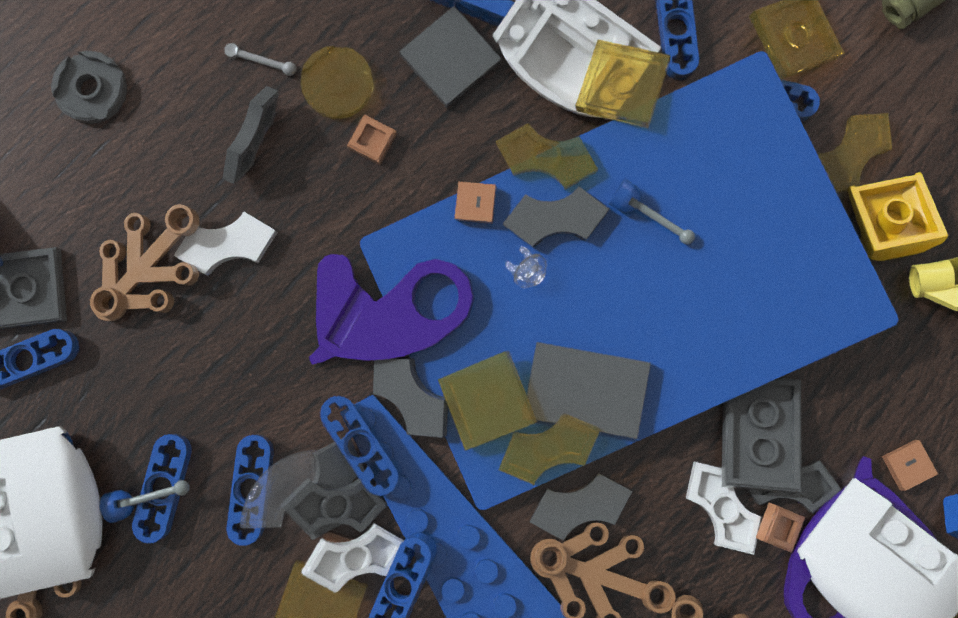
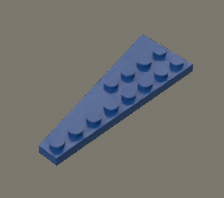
[340,395,571,618]

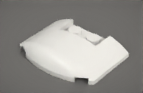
[493,0,661,120]
[0,426,102,599]
[797,478,958,618]

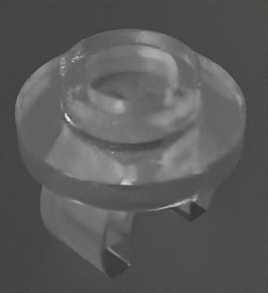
[505,246,547,289]

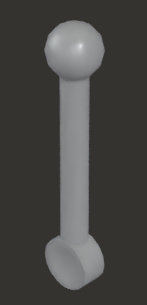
[224,43,296,76]

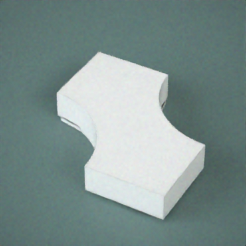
[174,212,278,276]
[686,462,762,555]
[301,523,404,593]

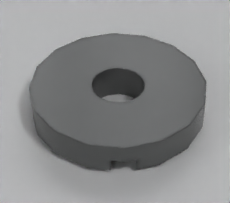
[51,50,128,124]

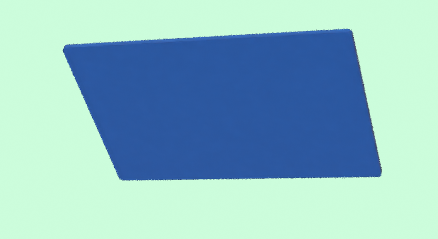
[360,51,898,510]

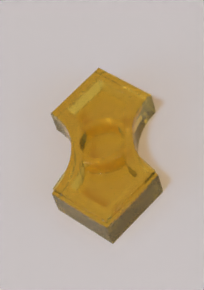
[818,113,892,191]
[495,123,598,190]
[499,413,600,485]

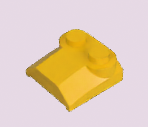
[848,172,948,261]

